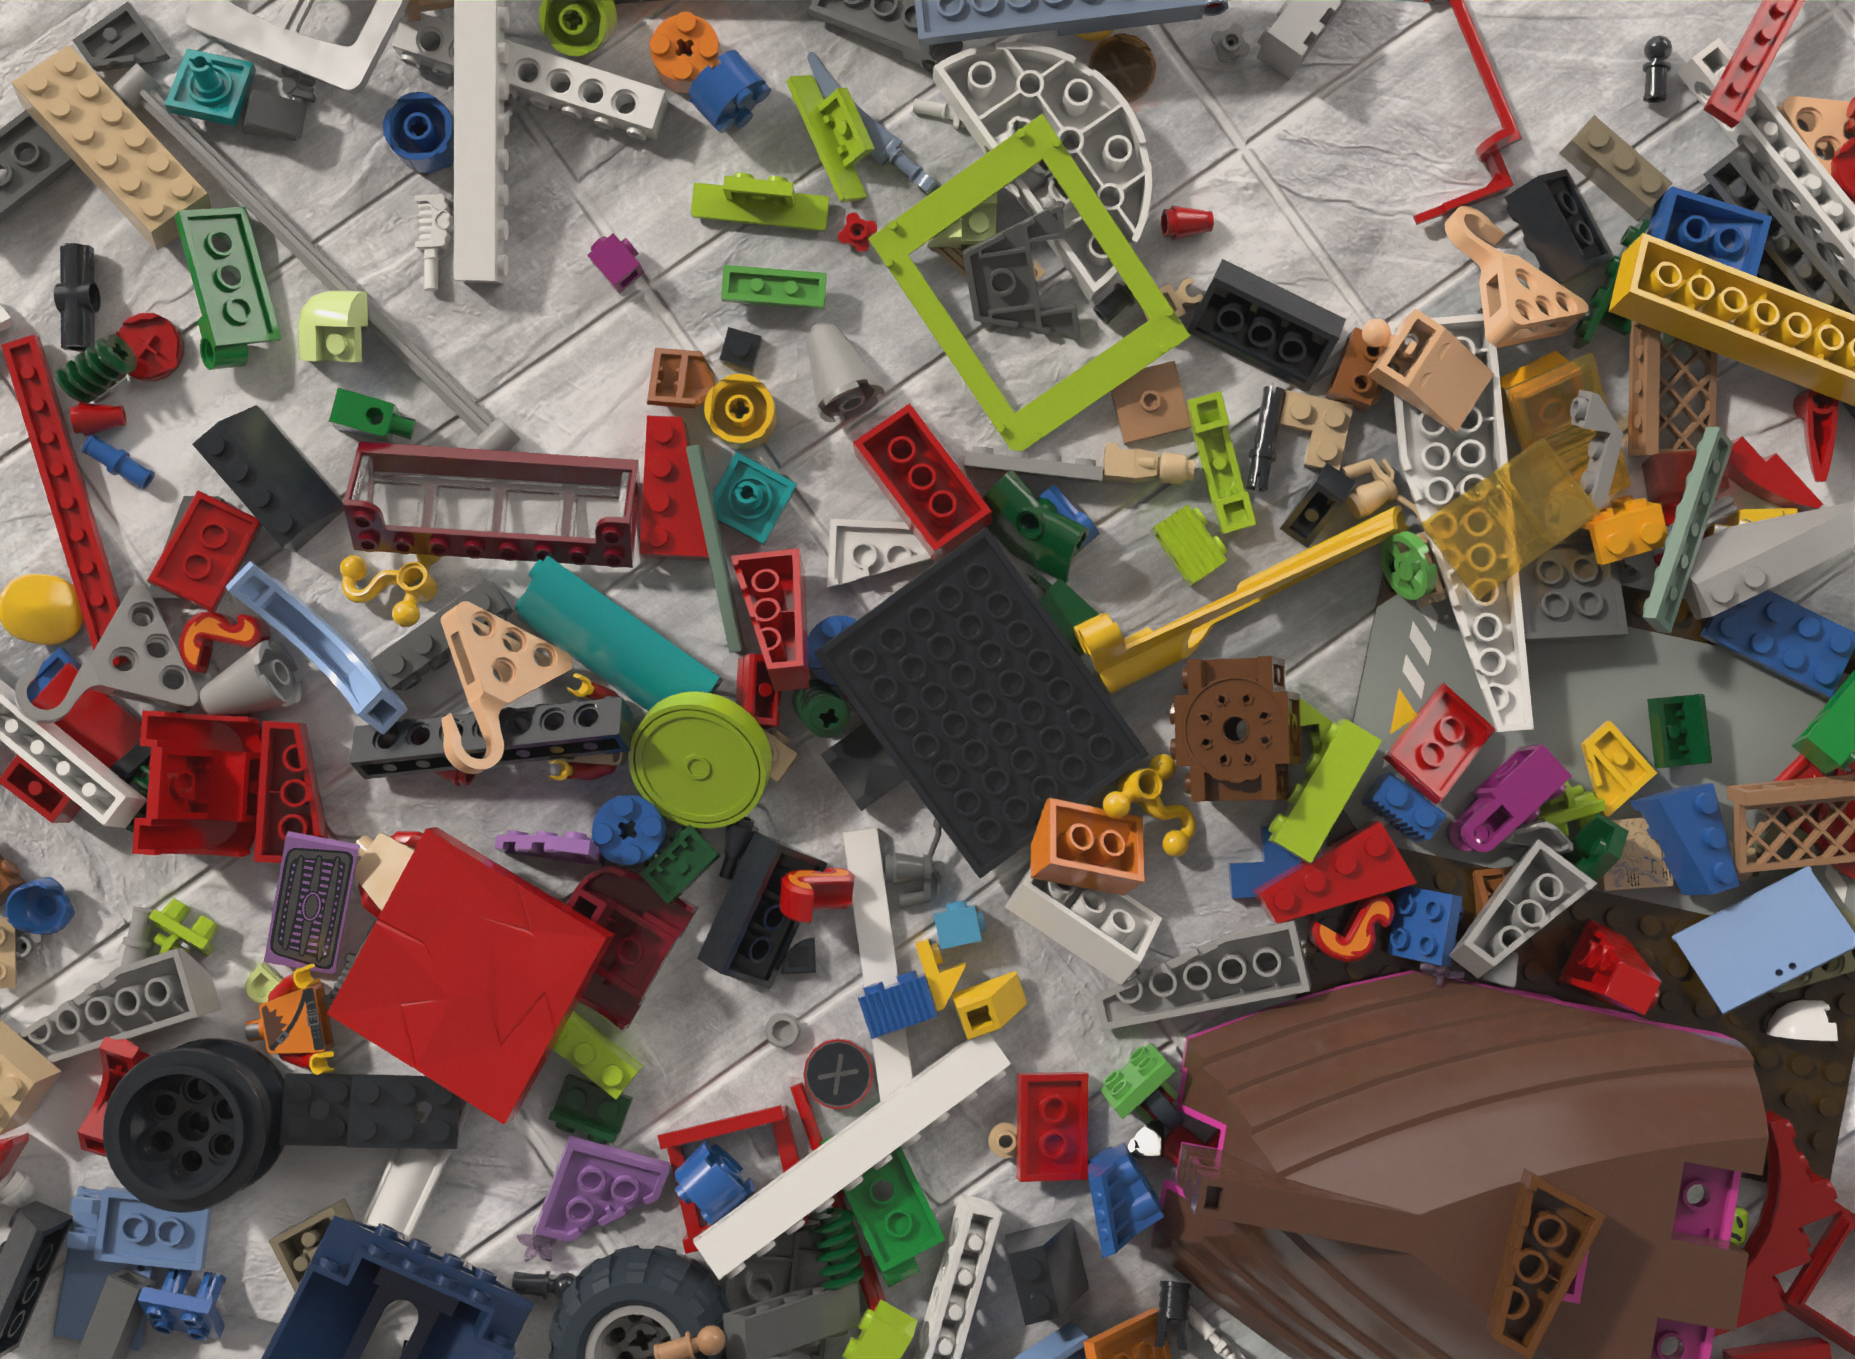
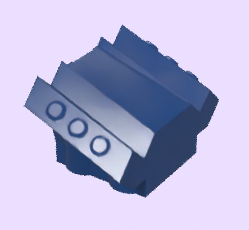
[1088,1142,1164,1258]

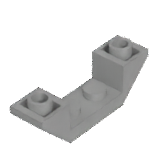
[1544,389,1624,533]

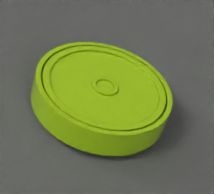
[628,692,772,828]

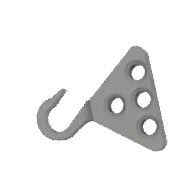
[14,585,199,723]

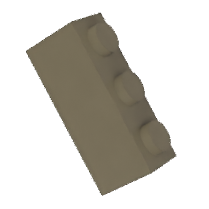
[1559,115,1673,220]

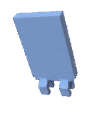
[66,1186,212,1271]

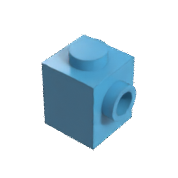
[933,900,987,950]

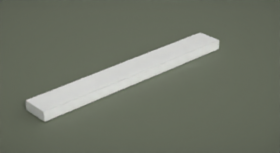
[843,827,913,1101]

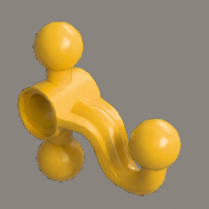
[340,554,441,628]
[1103,754,1196,857]

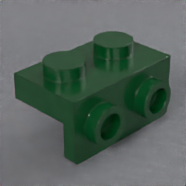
[1647,694,1712,768]

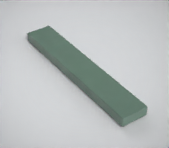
[686,444,745,653]

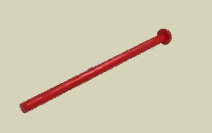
[790,1082,887,1311]

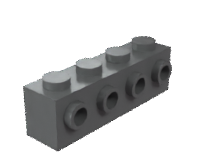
[371,579,514,691]
[723,1280,861,1359]

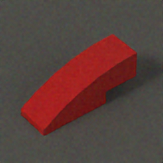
[1724,436,1824,513]

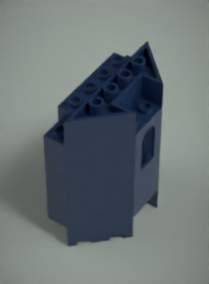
[261,1215,534,1359]

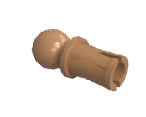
[654,1325,726,1359]

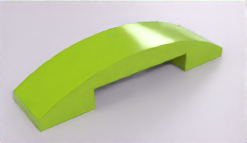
[1187,391,1257,534]

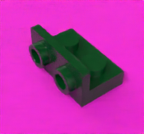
[1561,813,1629,897]
[640,825,721,905]
[548,1074,633,1145]

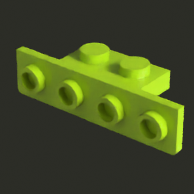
[786,75,875,203]
[691,172,830,231]

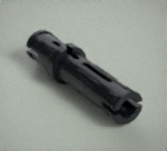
[1246,386,1285,492]

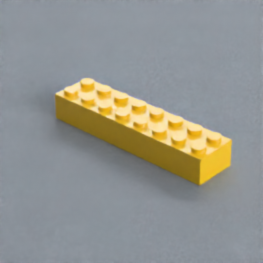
[1609,233,1855,406]

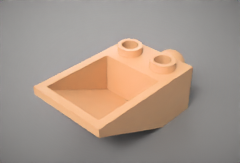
[1362,309,1494,433]

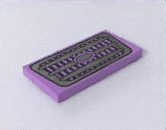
[264,831,360,975]

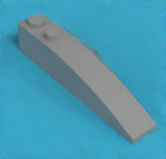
[1684,501,1855,620]
[1095,920,1311,1031]
[18,947,221,1063]

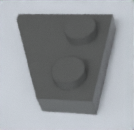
[73,1,170,72]

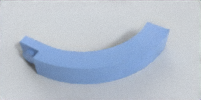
[226,561,408,735]

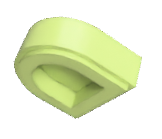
[245,962,283,1004]

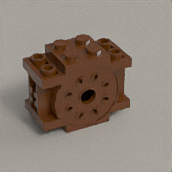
[1169,656,1302,802]

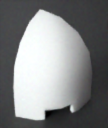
[1766,1000,1838,1041]

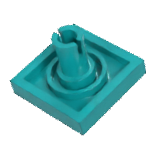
[165,48,256,127]
[713,451,797,545]

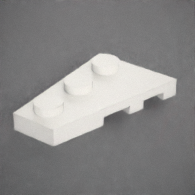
[827,519,932,589]

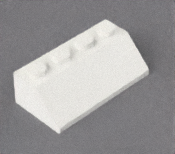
[1005,865,1162,985]

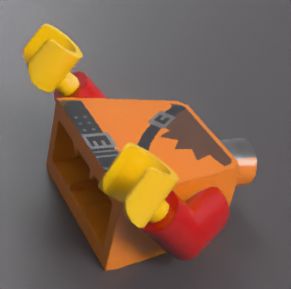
[244,964,335,1075]

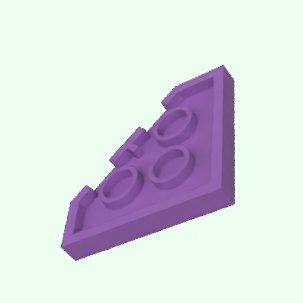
[495,830,605,866]
[535,1135,670,1242]

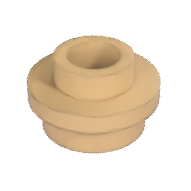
[988,1122,1017,1158]

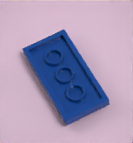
[1700,590,1855,698]

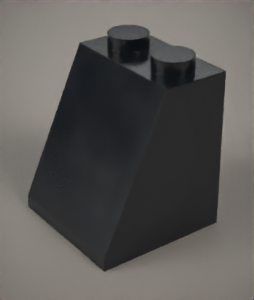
[1005,1218,1089,1326]

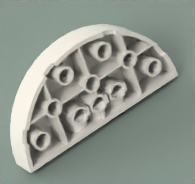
[932,42,1152,302]

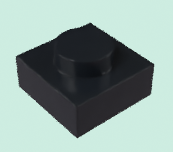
[719,327,762,371]

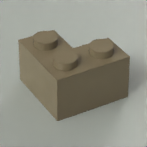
[269,1198,356,1292]

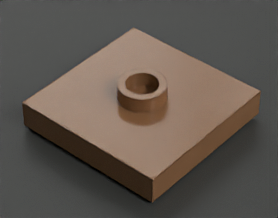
[1110,360,1191,445]

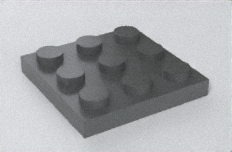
[1515,535,1629,643]

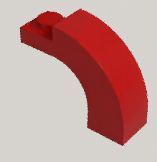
[77,1037,150,1157]

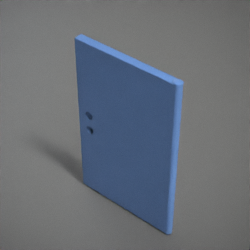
[1672,866,1855,1015]
[53,1186,154,1351]

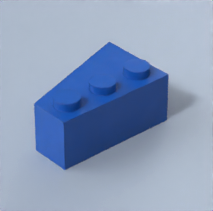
[1630,783,1740,895]

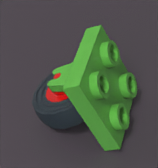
[1100,1042,1185,1132]

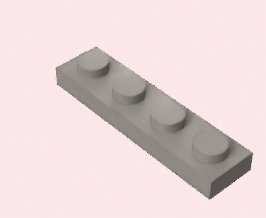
[964,446,1104,483]

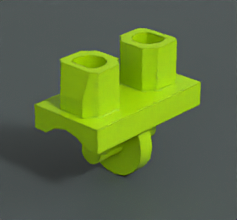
[1535,781,1607,837]
[148,898,219,957]

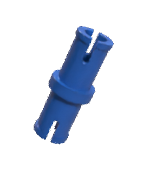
[82,434,155,490]

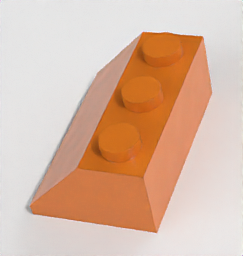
[1031,798,1145,896]

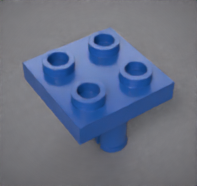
[1387,886,1463,967]
[138,1268,226,1341]

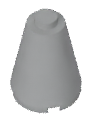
[806,322,884,422]
[199,640,303,716]

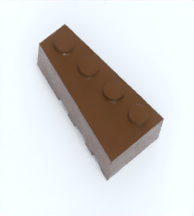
[1486,1168,1606,1359]

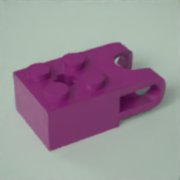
[1446,744,1572,852]

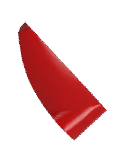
[1793,389,1839,483]

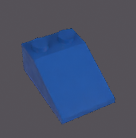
[1647,186,1772,276]

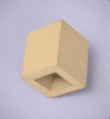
[763,729,800,782]

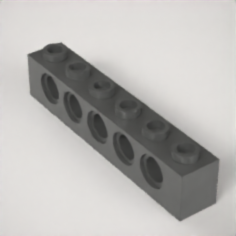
[1703,143,1855,315]

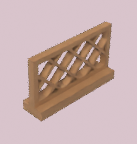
[1628,320,1717,457]
[1727,774,1855,873]

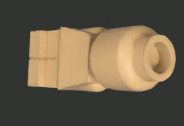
[1102,442,1195,485]

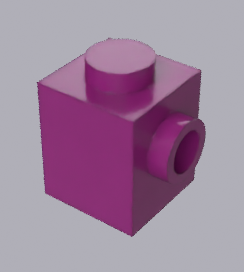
[587,233,645,294]

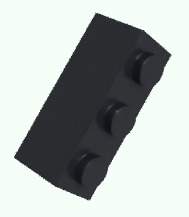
[1504,169,1613,285]

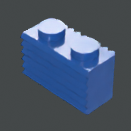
[1362,772,1447,842]
[858,970,938,1039]

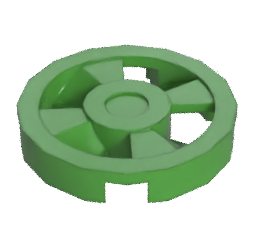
[1380,531,1437,600]

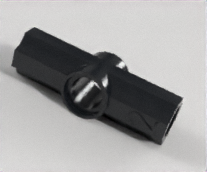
[54,243,101,352]

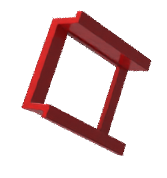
[657,1105,810,1254]
[1781,1201,1855,1356]

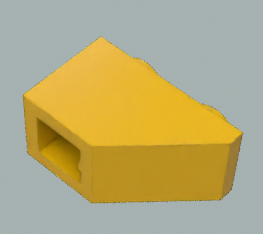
[951,971,1027,1040]

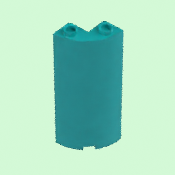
[514,556,723,711]

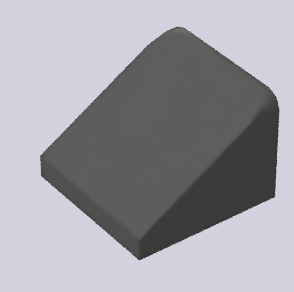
[1474,952,1518,988]

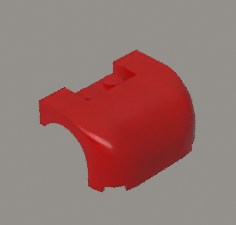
[132,710,262,857]

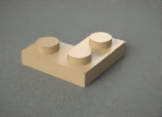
[1278,390,1354,470]

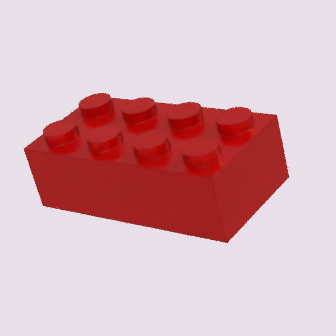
[853,403,992,562]

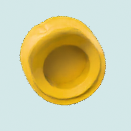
[0,574,84,645]

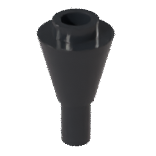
[719,816,759,880]

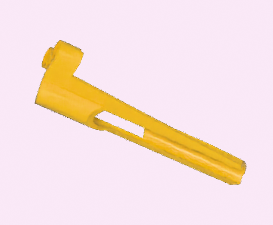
[1073,505,1409,694]

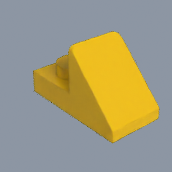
[915,937,966,1011]

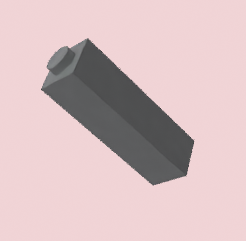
[75,1268,156,1359]

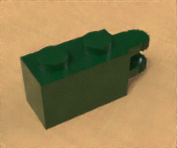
[1026,568,1099,657]

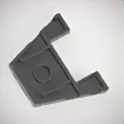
[963,203,1081,338]
[724,1223,826,1359]

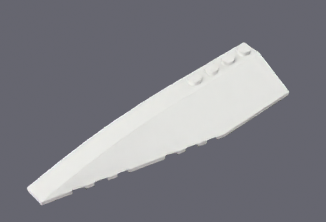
[1387,314,1534,732]

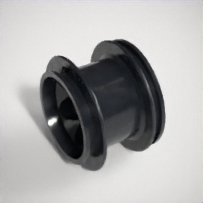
[103,1038,285,1213]

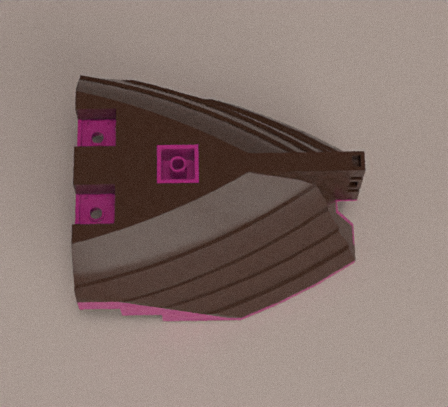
[1150,970,1769,1359]

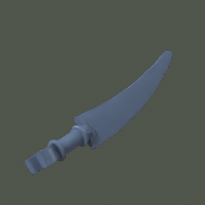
[807,52,940,195]

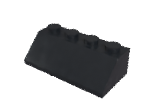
[1187,259,1346,392]
[192,405,344,553]
[697,831,827,989]
[0,1201,73,1358]

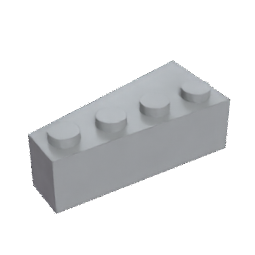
[1257,0,1347,80]
[1449,839,1598,978]

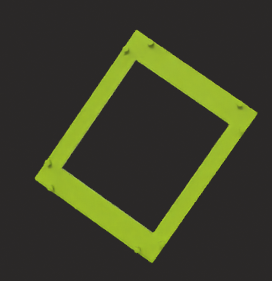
[868,113,1190,451]

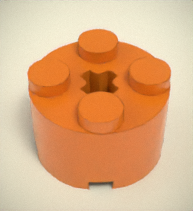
[649,11,722,94]

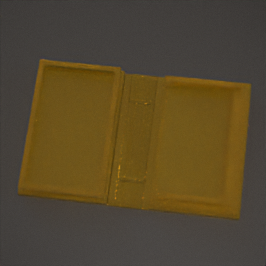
[1505,352,1631,521]
[1420,438,1600,600]

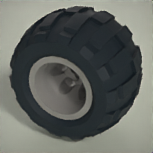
[549,1245,730,1359]

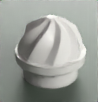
[0,1170,34,1207]

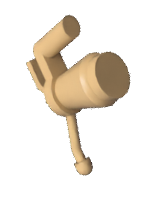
[1341,458,1422,524]

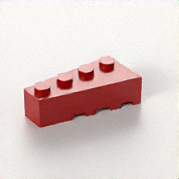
[730,548,810,692]
[254,721,329,863]
[1253,821,1417,924]

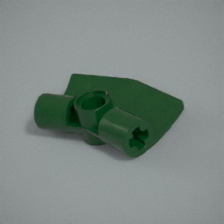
[982,470,1089,583]

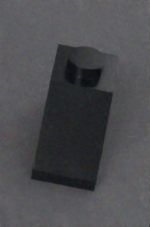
[1280,462,1355,548]

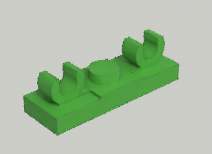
[721,265,827,310]

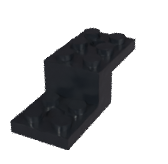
[279,1073,461,1149]

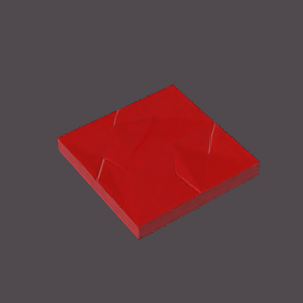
[327,827,615,1125]

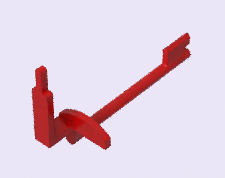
[1413,0,1522,225]

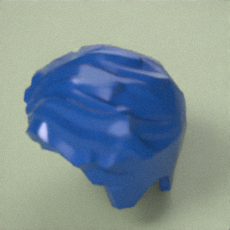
[5,877,76,935]

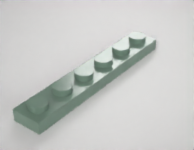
[1643,427,1734,633]

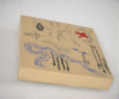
[1600,817,1673,891]

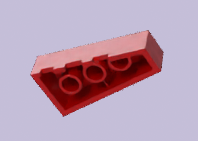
[640,415,710,561]
[1558,918,1661,1015]

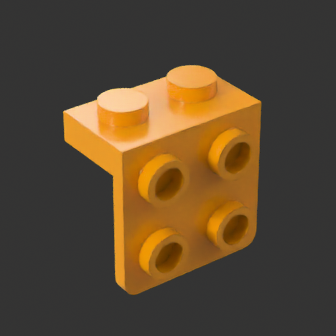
[1574,495,1668,565]

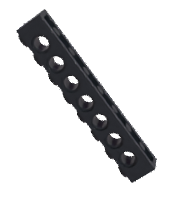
[349,696,633,779]

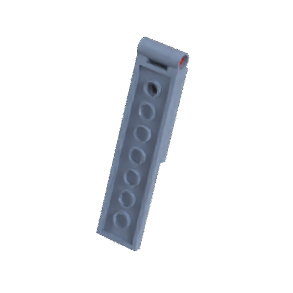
[915,0,1229,46]

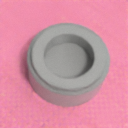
[765,1012,801,1048]

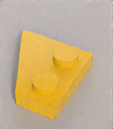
[1580,721,1657,818]

